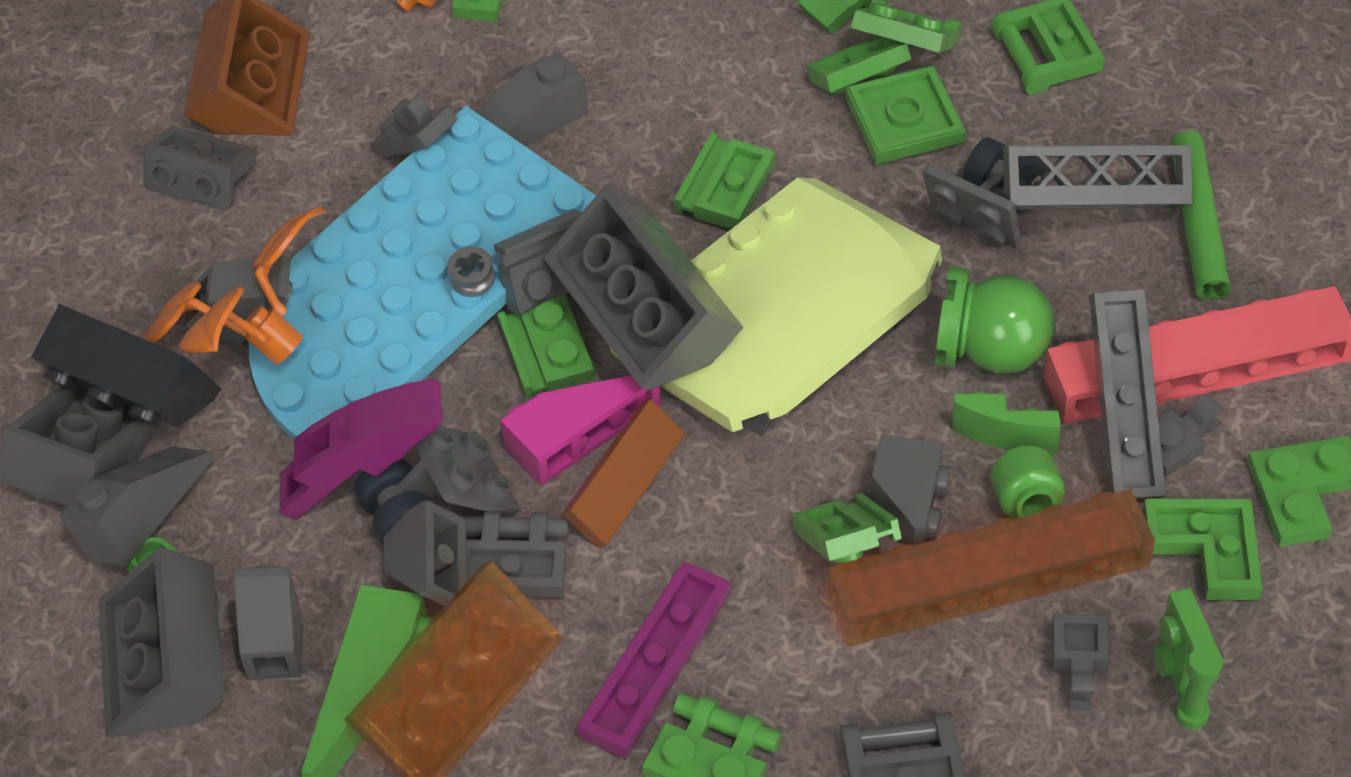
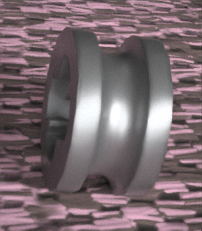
[447,246,495,297]

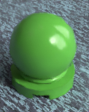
[935,266,1056,374]

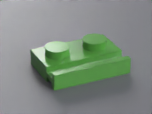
[674,132,775,229]
[497,295,595,398]
[791,493,902,563]

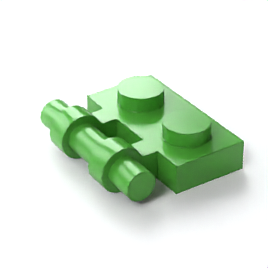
[642,693,783,777]

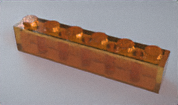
[827,489,1155,647]

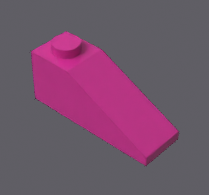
[500,375,661,486]

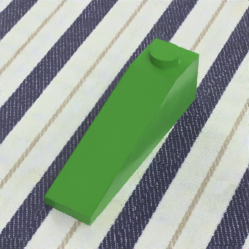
[301,585,434,777]

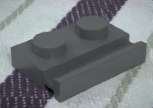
[494,209,582,314]

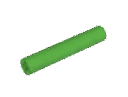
[1169,131,1231,300]

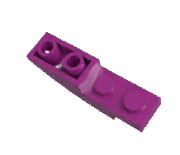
[279,378,443,520]

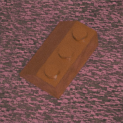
[184,0,310,136]

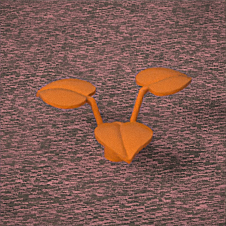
[142,207,328,365]

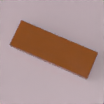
[561,399,685,548]

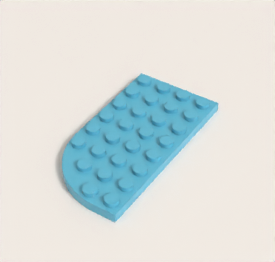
[249,106,596,440]

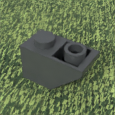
[184,256,293,346]
[871,434,951,557]
[234,564,304,680]

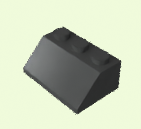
[98,547,225,738]

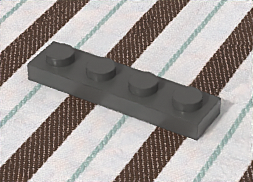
[1089,289,1166,501]

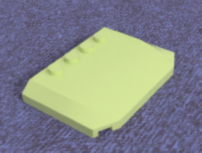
[610,177,942,432]

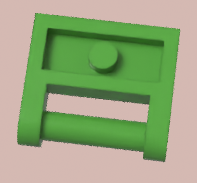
[851,0,962,52]
[990,0,1105,95]
[1153,588,1223,730]

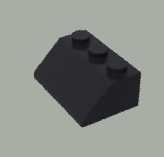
[31,304,222,427]

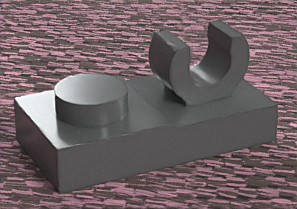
[369,95,458,158]

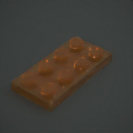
[344,561,563,777]

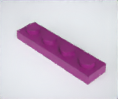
[577,561,731,760]

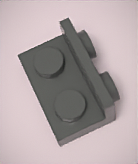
[143,126,257,210]

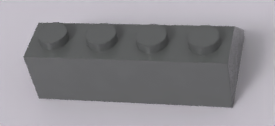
[544,184,744,391]

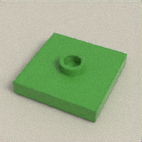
[845,65,966,165]

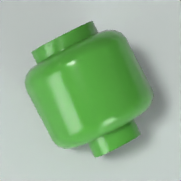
[990,445,1065,522]

